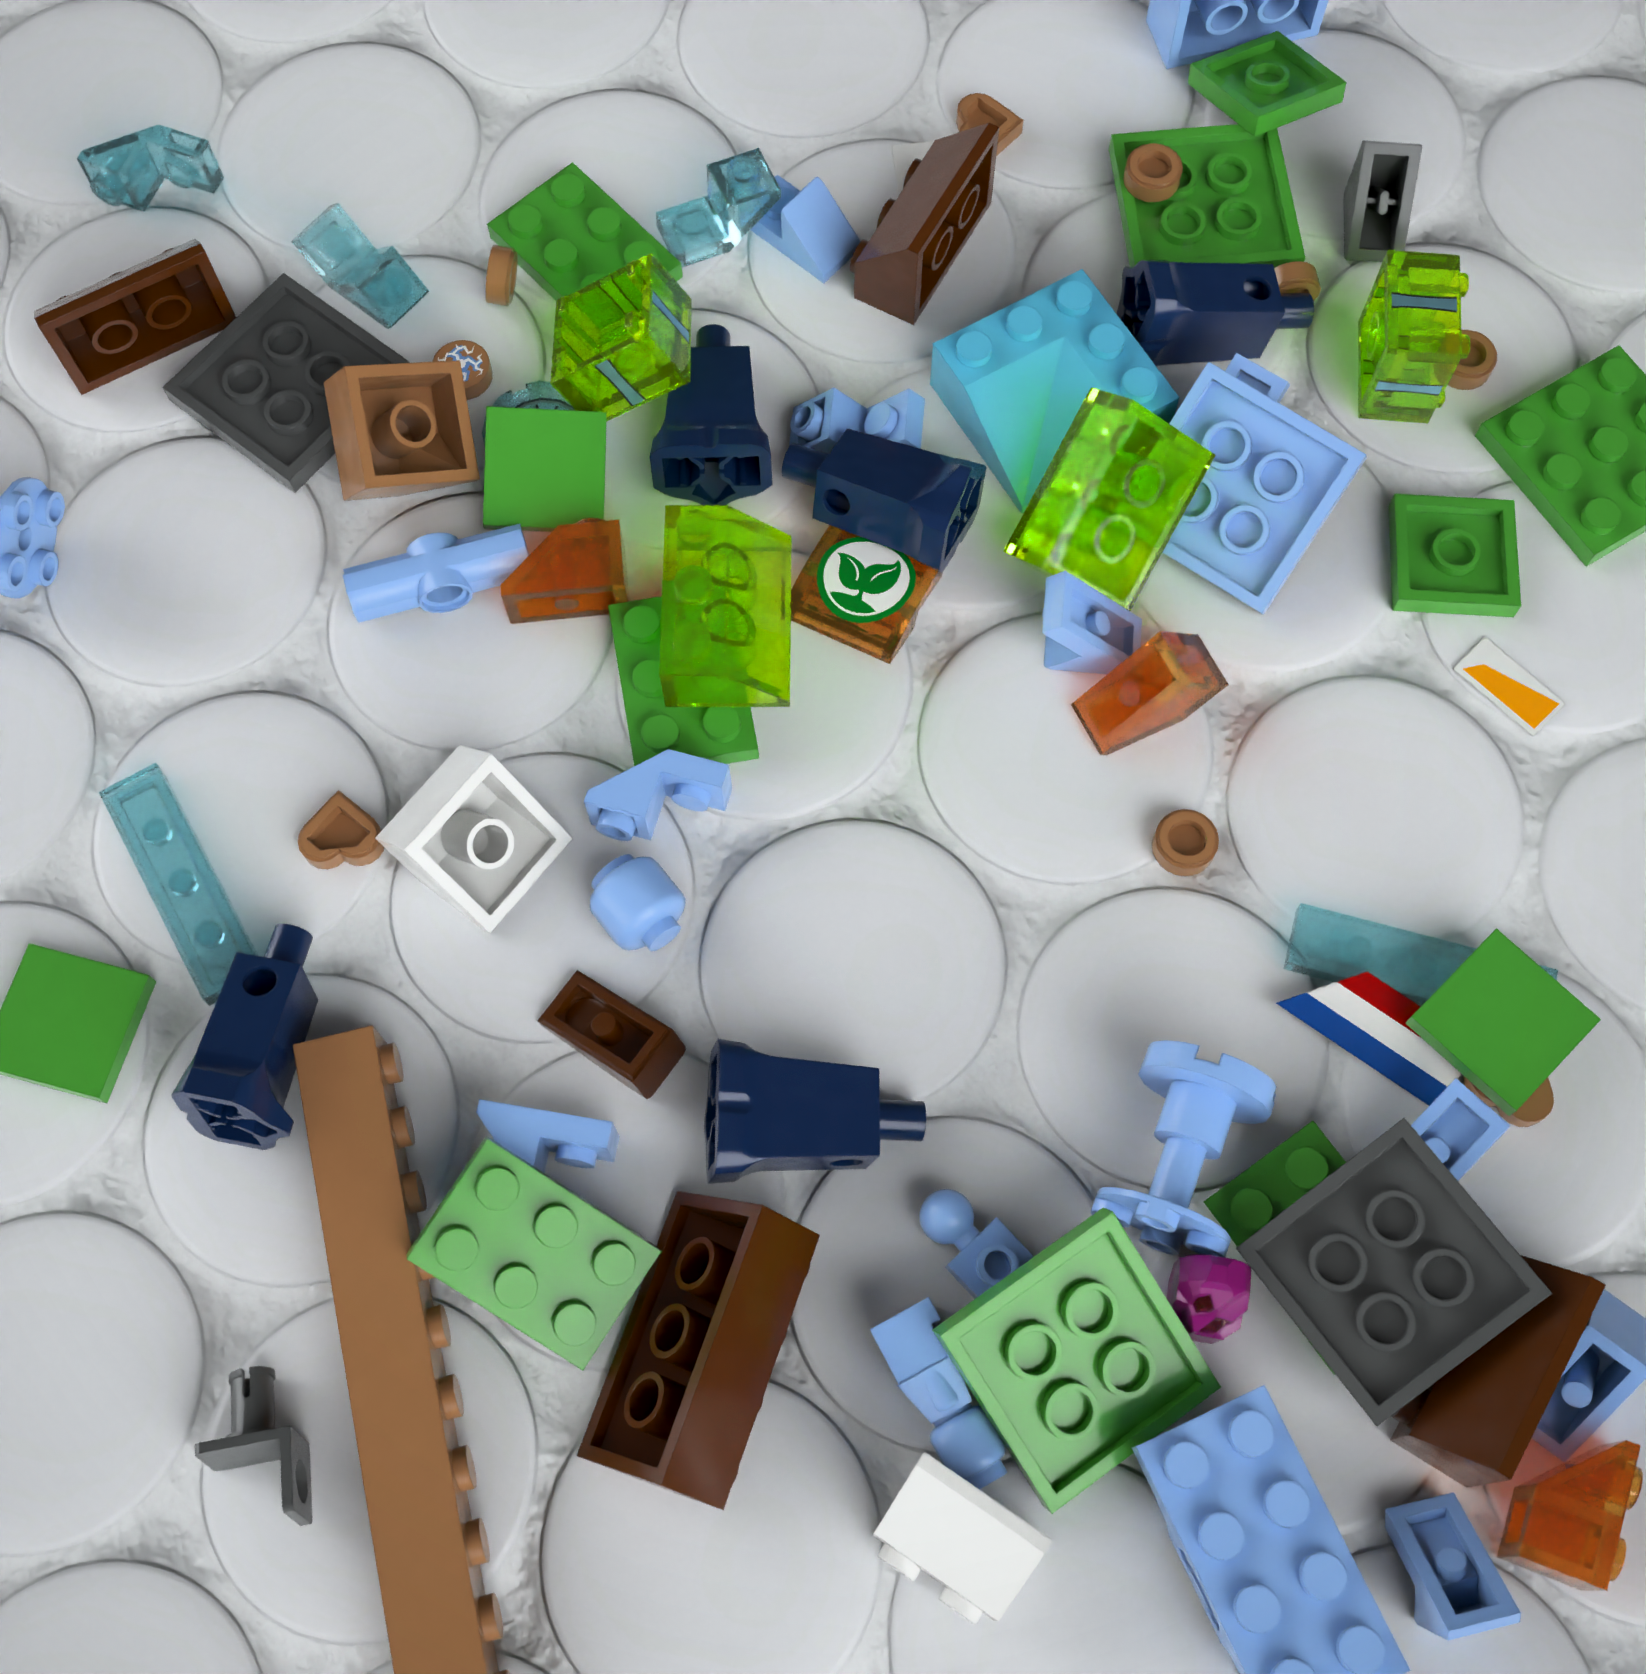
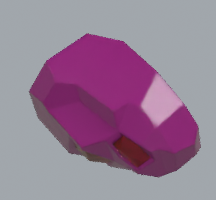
[1167,1255,1252,1344]

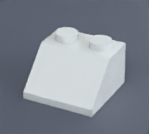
[375,745,573,933]
[873,1452,1053,1625]

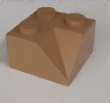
[323,360,480,501]

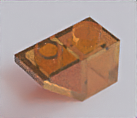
[1497,1440,1643,1591]

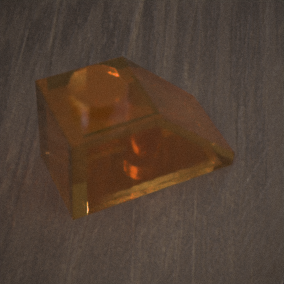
[500,518,629,624]
[1071,631,1229,755]

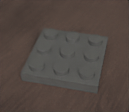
[162,273,410,493]
[1236,1118,1552,1426]

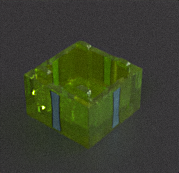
[1358,250,1470,424]
[550,253,692,421]

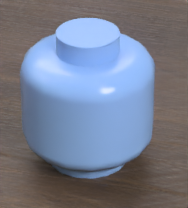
[590,854,686,951]

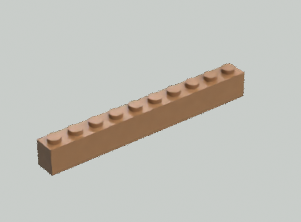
[293,1025,511,1674]

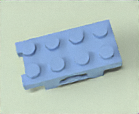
[1132,1385,1411,1674]

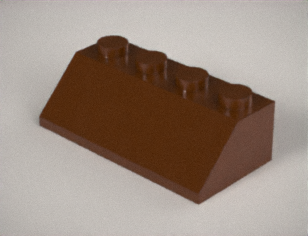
[577,1191,820,1510]

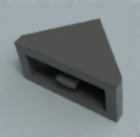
[1344,140,1423,263]

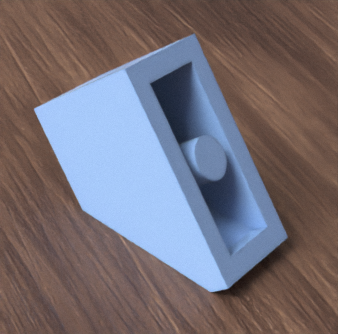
[1532,1289,1646,1463]

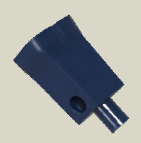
[1116,260,1314,366]
[650,324,773,511]
[782,429,987,573]
[171,924,318,1150]
[704,1039,926,1184]

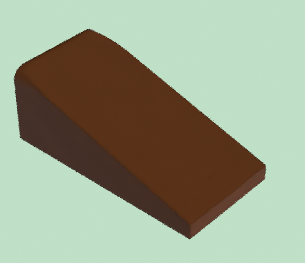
[537,970,686,1099]

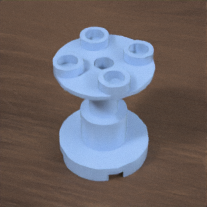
[0,477,65,599]
[1090,1040,1276,1257]

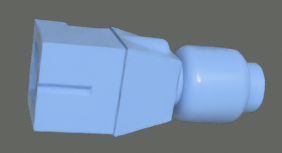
[870,1297,1007,1489]

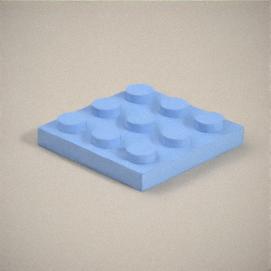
[1109,361,1367,615]

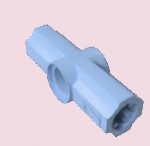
[343,524,535,623]

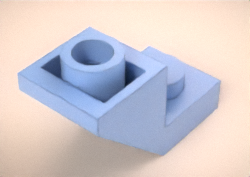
[789,388,925,454]
[584,749,732,841]

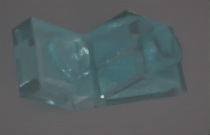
[77,124,224,212]
[656,148,781,268]
[291,203,430,329]

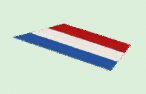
[1276,971,1461,1106]

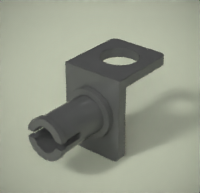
[195,1366,312,1526]

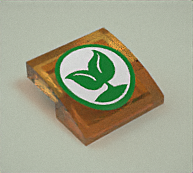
[781,525,943,664]

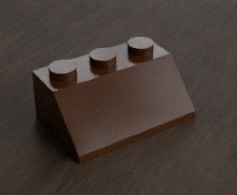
[850,123,999,325]
[34,239,236,395]
[1390,1255,1606,1488]

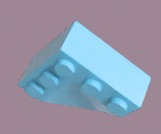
[930,269,1180,514]

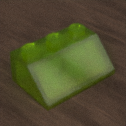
[1003,387,1215,611]
[659,505,792,707]

